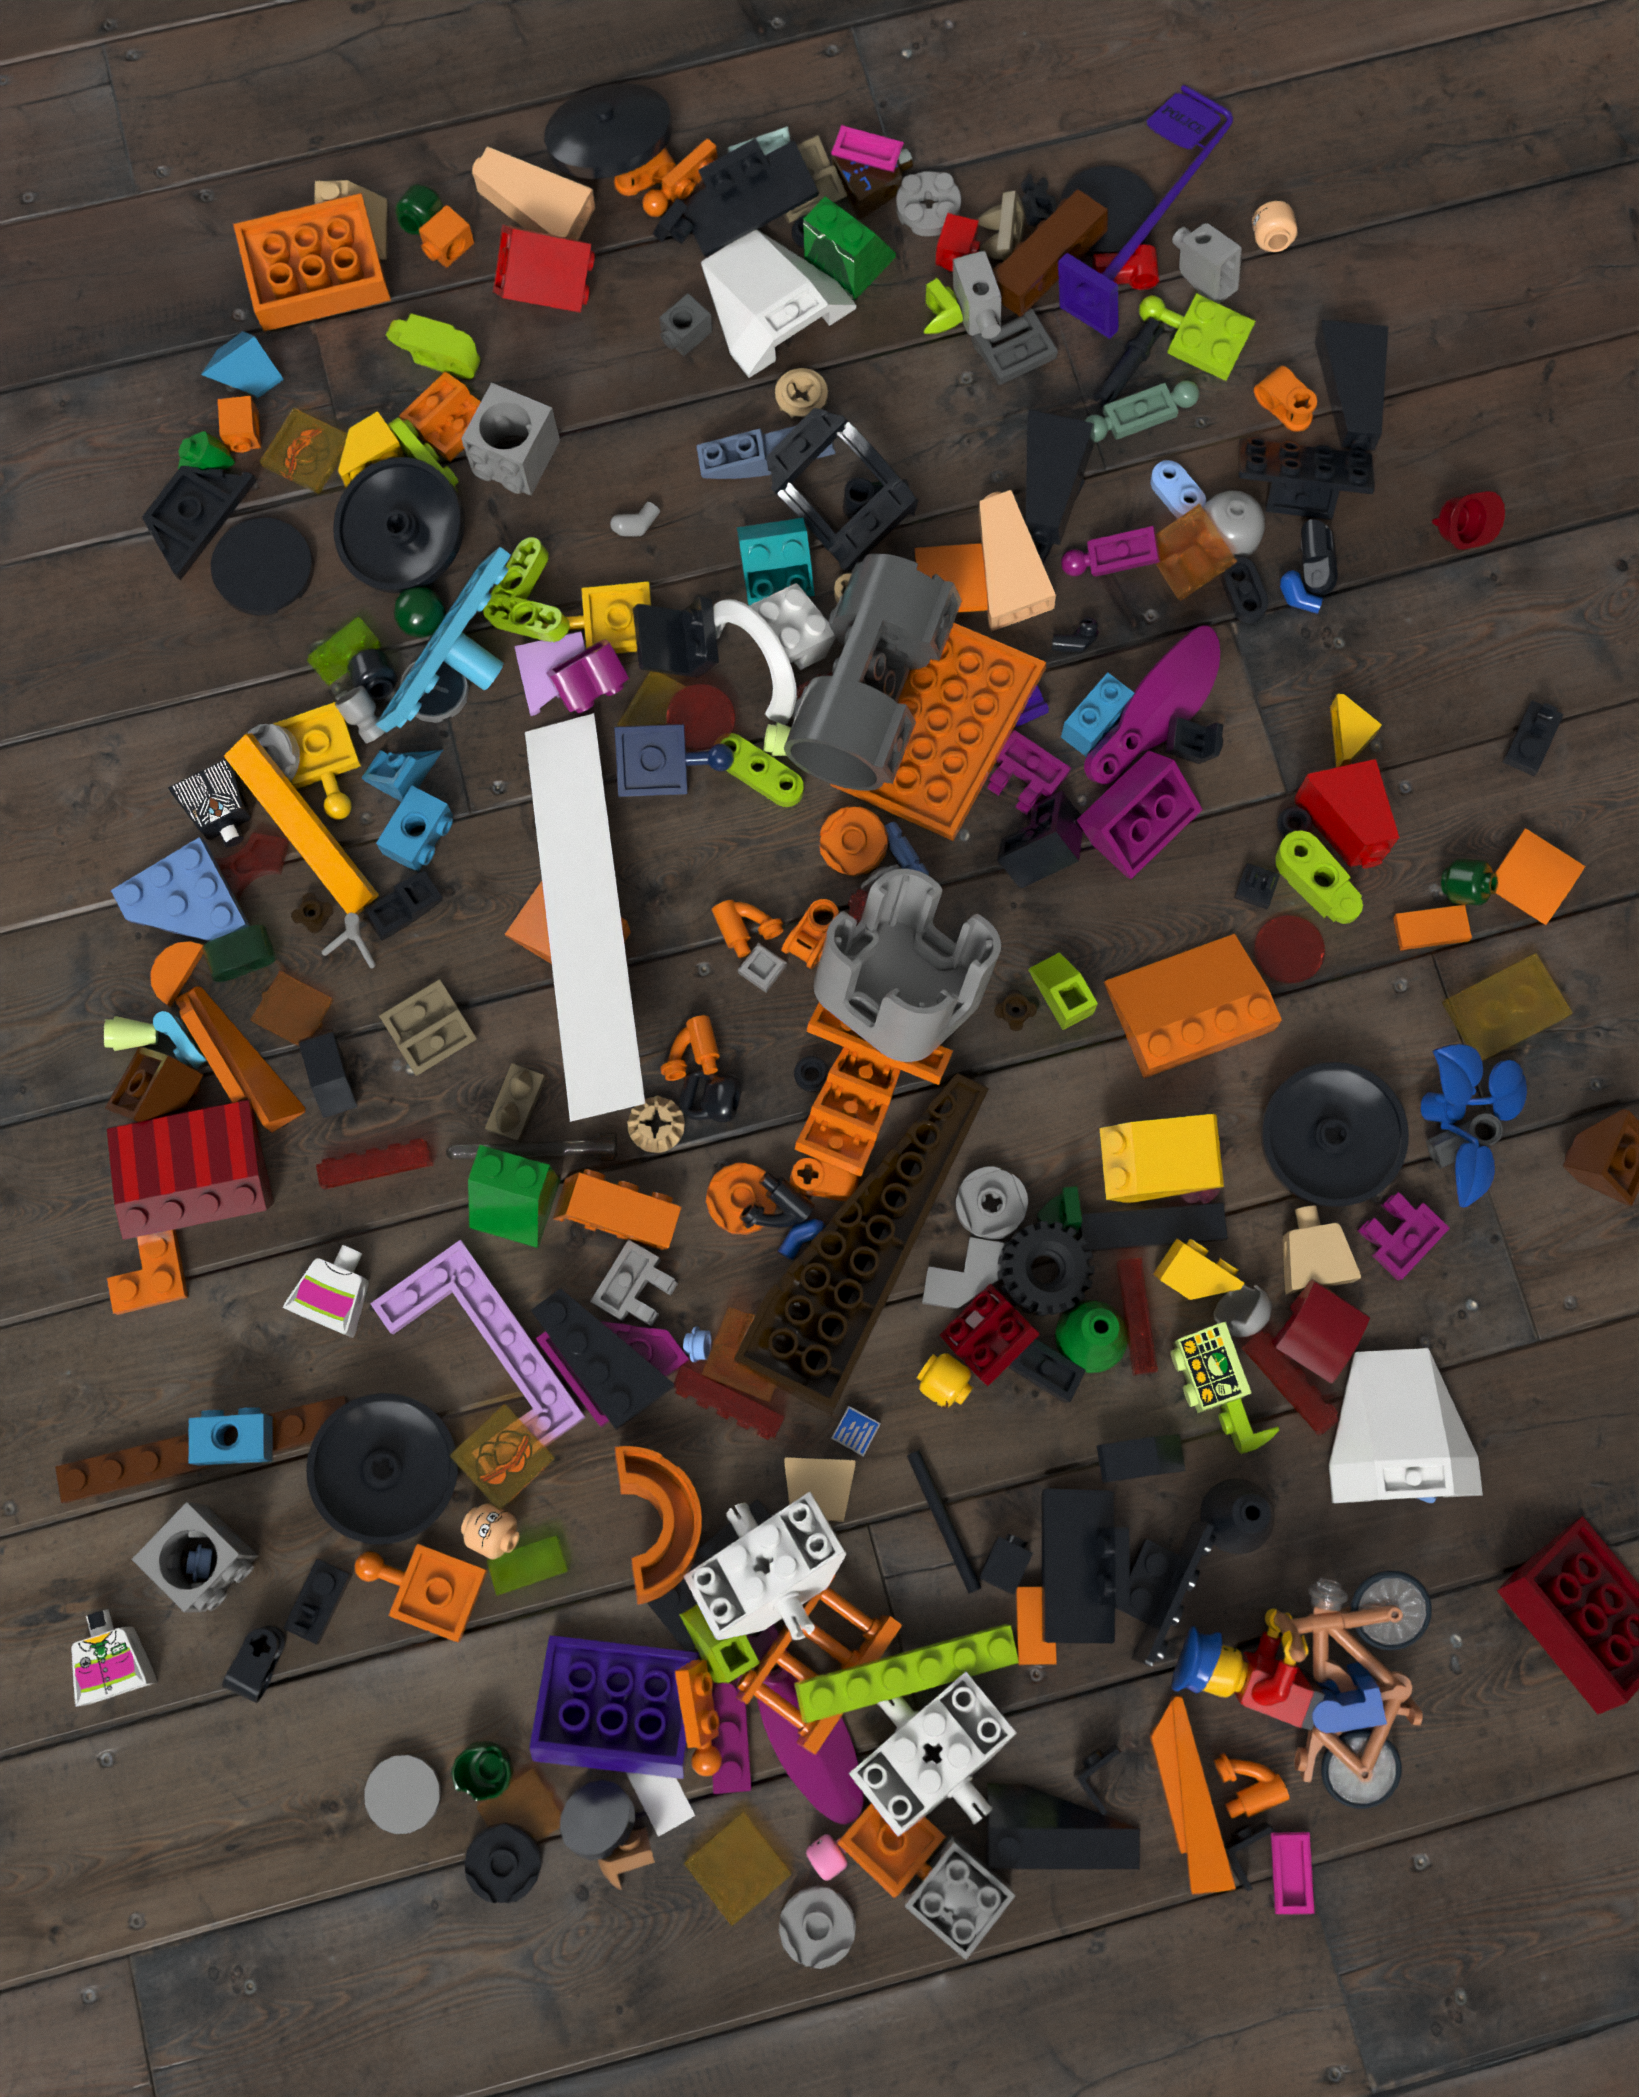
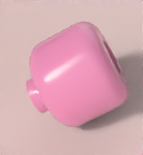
[806,1834,848,1880]

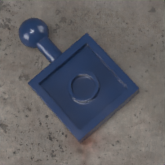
[615,724,734,797]

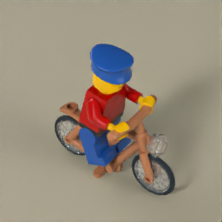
[1171,1570,1432,1809]

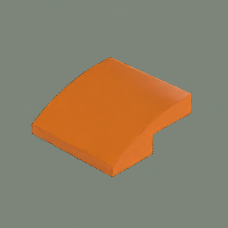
[399,372,481,462]
[915,543,988,612]
[1495,828,1586,925]

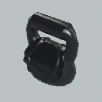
[678,1069,741,1122]

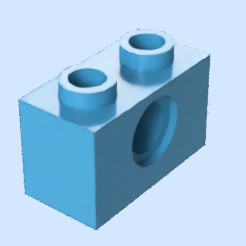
[1061,672,1134,757]
[376,785,453,873]
[189,1408,273,1466]

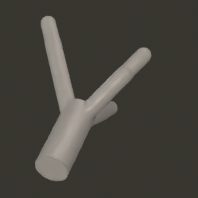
[322,913,376,968]

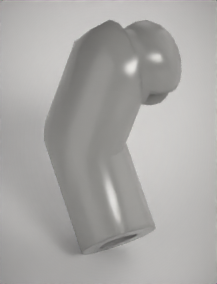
[610,502,660,536]

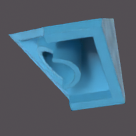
[201,331,283,398]
[362,750,443,802]

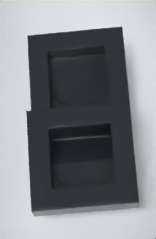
[363,870,443,941]

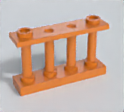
[736,1575,902,1755]

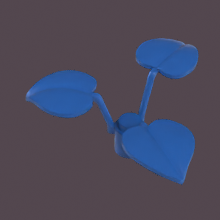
[1421,1044,1527,1207]

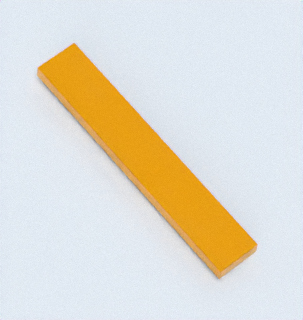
[224,733,379,915]

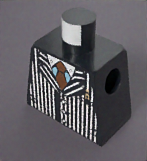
[168,759,251,847]

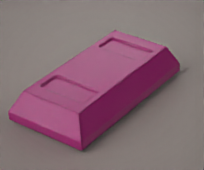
[832,125,904,172]
[1271,1832,1314,1914]

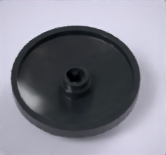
[544,83,673,179]
[333,457,465,593]
[1261,1062,1409,1207]
[306,1393,458,1545]

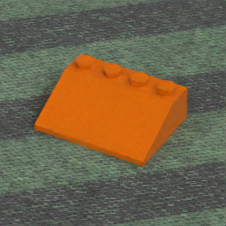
[233,193,391,332]
[1104,934,1282,1079]

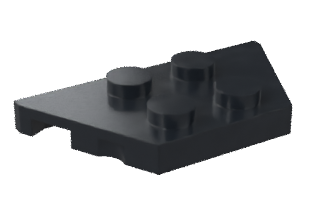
[142,466,256,580]

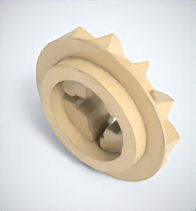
[775,368,828,418]
[627,1095,685,1153]

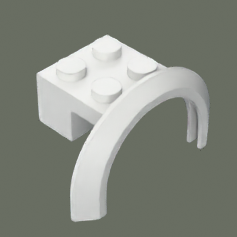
[713,583,836,725]

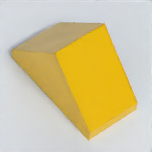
[1330,694,1382,768]

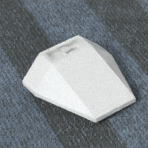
[701,229,856,378]
[1328,1348,1483,1503]

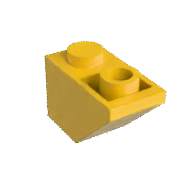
[338,411,404,487]
[1153,1239,1244,1300]

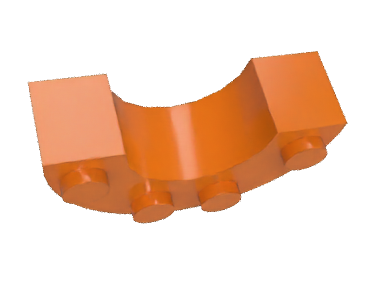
[615,1446,702,1605]

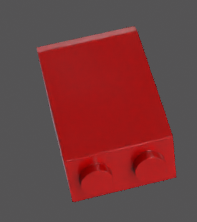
[493,224,594,313]
[1294,759,1400,869]

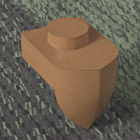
[598,1828,654,1890]

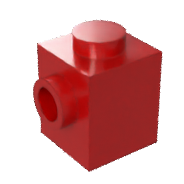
[935,213,981,271]

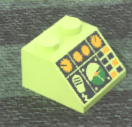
[1170,1322,1251,1413]

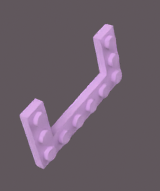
[370,1240,586,1473]

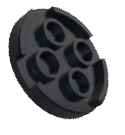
[1059,166,1156,256]
[211,518,314,615]

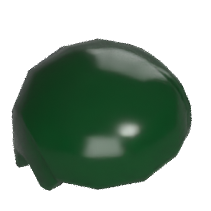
[393,586,446,638]
[451,1741,514,1801]

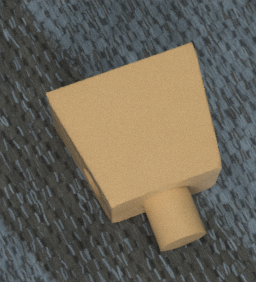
[1282,1206,1361,1294]
[784,1457,855,1523]

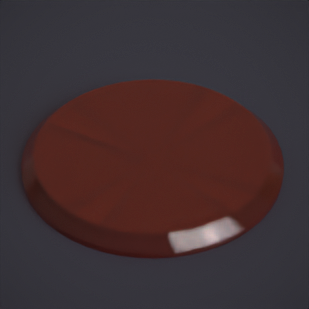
[666,684,735,750]
[1255,915,1325,983]

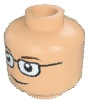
[1252,201,1297,252]
[461,1503,519,1559]

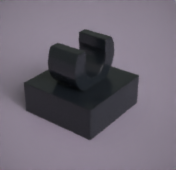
[652,198,694,244]
[1234,863,1280,909]

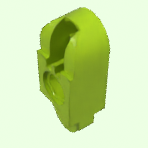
[386,314,481,379]
[1275,830,1363,924]

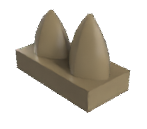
[976,191,1025,262]
[485,1063,546,1143]

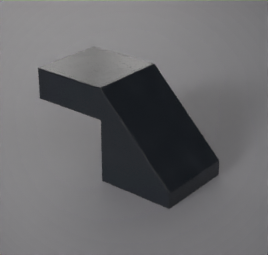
[299,1029,358,1118]
[1096,1434,1186,1483]

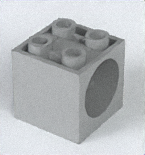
[461,383,560,496]
[132,1502,258,1612]
[903,1834,1016,1960]

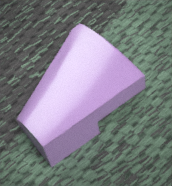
[515,632,586,716]

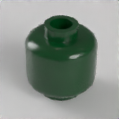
[395,184,443,236]
[1441,859,1498,906]

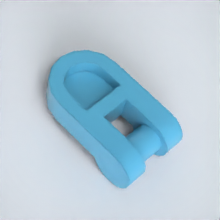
[153,1011,207,1068]

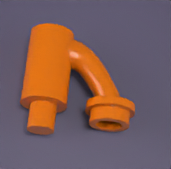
[712,900,784,958]
[660,1015,720,1081]
[1214,1753,1290,1819]

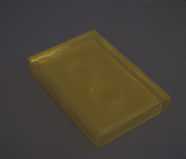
[1442,953,1573,1062]

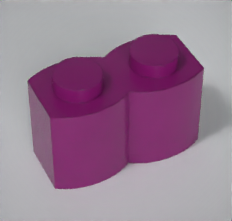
[546,639,629,713]

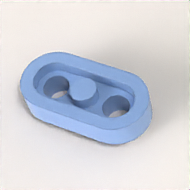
[1150,460,1206,522]

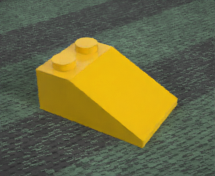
[1099,1114,1224,1204]

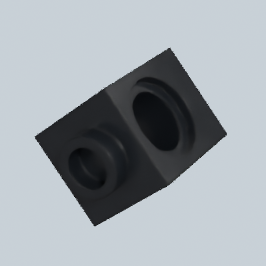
[978,1533,1033,1595]

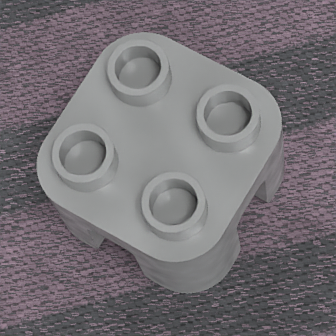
[814,869,1001,1062]

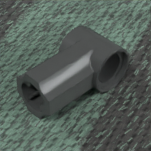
[1426,1113,1503,1169]

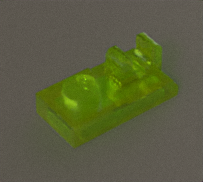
[306,616,382,686]
[486,1536,569,1596]

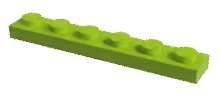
[794,1624,1019,1723]

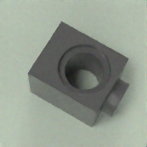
[659,293,712,356]

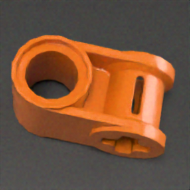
[614,147,676,196]
[1254,366,1317,432]
[781,899,839,970]
[790,1158,859,1201]

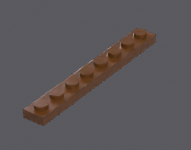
[55,1396,348,1504]

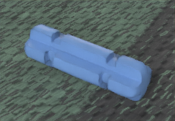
[885,822,929,875]

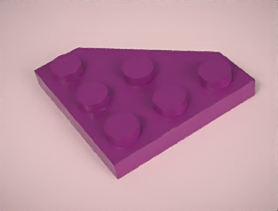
[536,1321,690,1428]

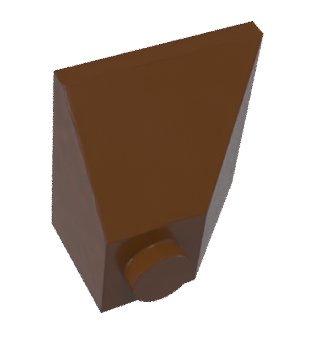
[105,1047,203,1122]
[1563,1109,1639,1206]

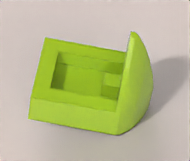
[924,278,963,334]
[1219,1398,1279,1454]

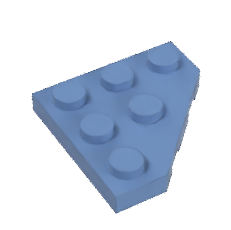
[111,837,251,945]

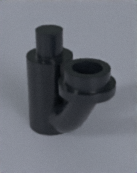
[739,1172,815,1228]

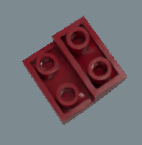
[1271,1279,1370,1384]
[940,1284,1040,1386]

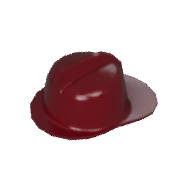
[1432,491,1505,550]

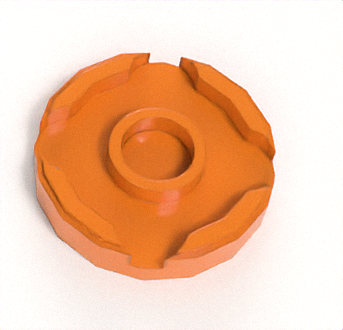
[819,807,889,876]
[706,1162,777,1235]

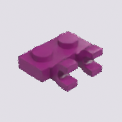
[987,730,1071,815]
[1357,1192,1450,1281]

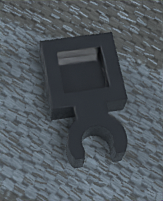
[1021,174,1057,227]

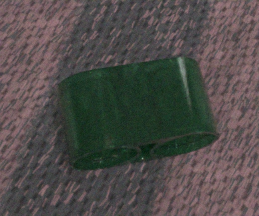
[202,925,277,982]

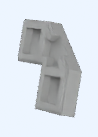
[922,1237,1005,1310]

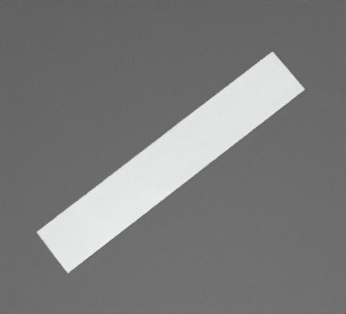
[525,714,645,1122]

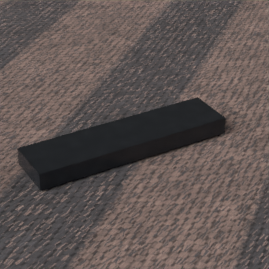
[1080,1203,1228,1252]

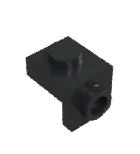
[1166,717,1223,764]

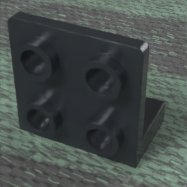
[633,597,719,678]

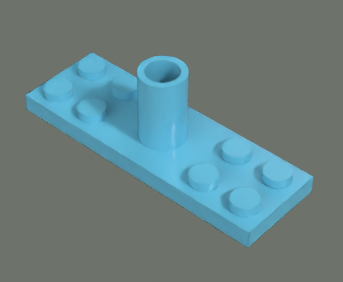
[375,547,511,733]

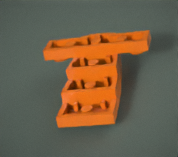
[795,1002,953,1177]

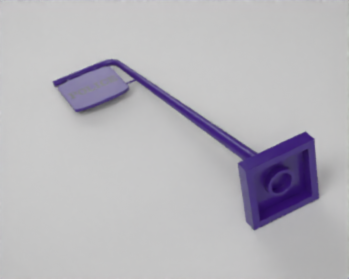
[1058,85,1233,339]

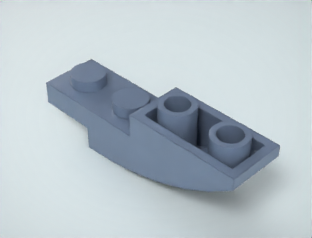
[696,426,836,479]

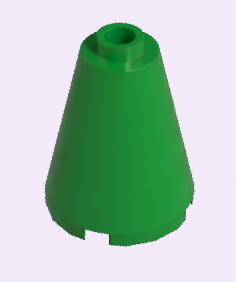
[1055,1300,1128,1373]

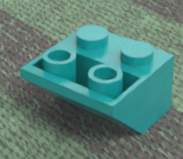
[737,518,815,605]

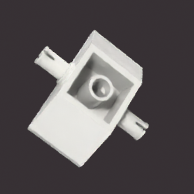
[684,1492,846,1640]
[849,1672,1016,1837]

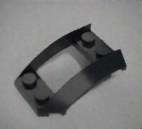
[767,408,919,572]

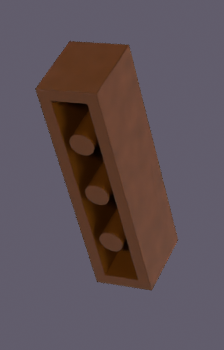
[993,189,1108,317]

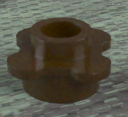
[291,893,333,933]
[994,990,1037,1031]

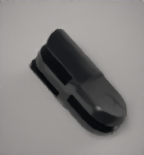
[1301,520,1338,595]

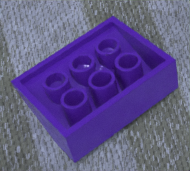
[529,1635,699,1779]

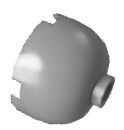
[1197,491,1265,561]

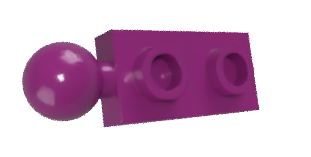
[1061,526,1160,577]

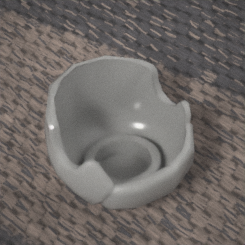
[1213,1285,1272,1337]

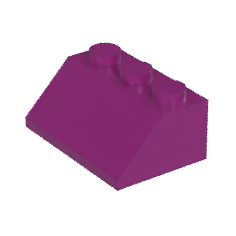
[1077,751,1203,879]

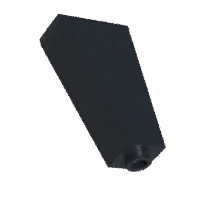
[1315,320,1388,451]
[1026,410,1095,545]

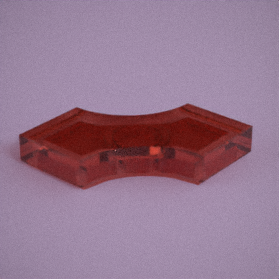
[214,833,289,901]

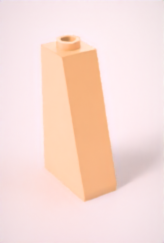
[472,147,595,240]
[979,490,1056,632]

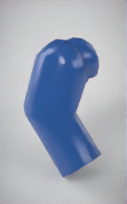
[1280,570,1323,614]
[778,1218,826,1260]

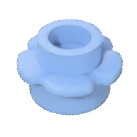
[683,1326,712,1363]
[186,1544,213,1582]

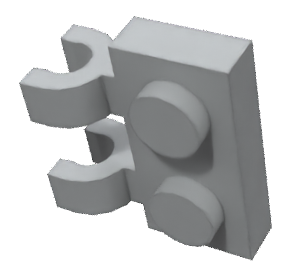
[590,1239,678,1327]

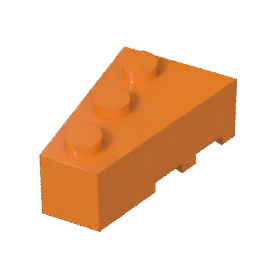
[553,1169,681,1250]

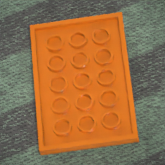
[830,623,1046,841]

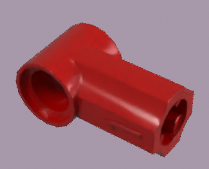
[1093,244,1159,290]

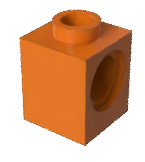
[419,205,474,268]
[218,396,261,453]

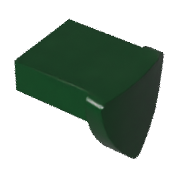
[1037,1186,1082,1235]

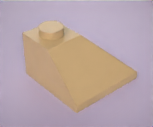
[315,180,388,260]

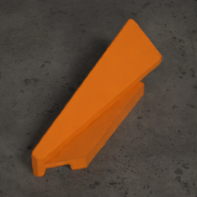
[175,987,306,1133]
[1150,1694,1235,1894]

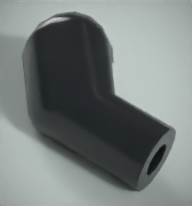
[1052,618,1099,653]

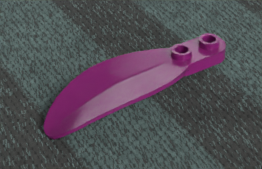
[1084,626,1220,784]
[745,1624,863,1824]

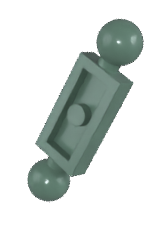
[1084,381,1199,442]

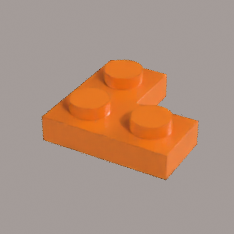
[107,1229,188,1315]

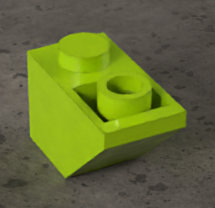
[1028,952,1098,1030]
[679,1604,760,1683]

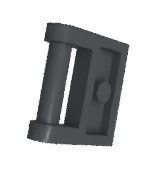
[971,308,1058,385]

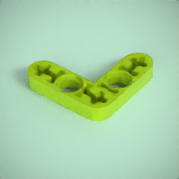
[483,537,570,642]

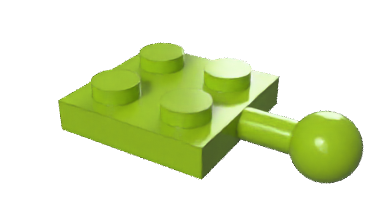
[1139,293,1256,381]

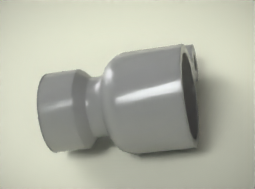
[334,686,385,743]

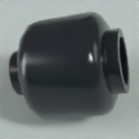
[347,649,397,700]

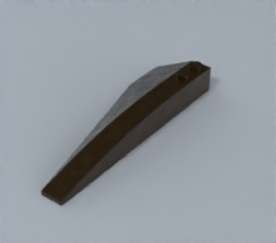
[733,1073,989,1416]

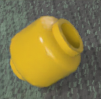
[917,1353,973,1408]

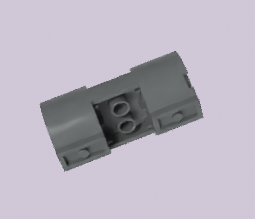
[784,554,962,791]

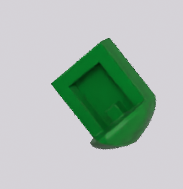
[178,431,235,470]

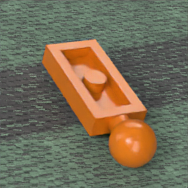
[643,138,717,217]
[675,1659,722,1777]

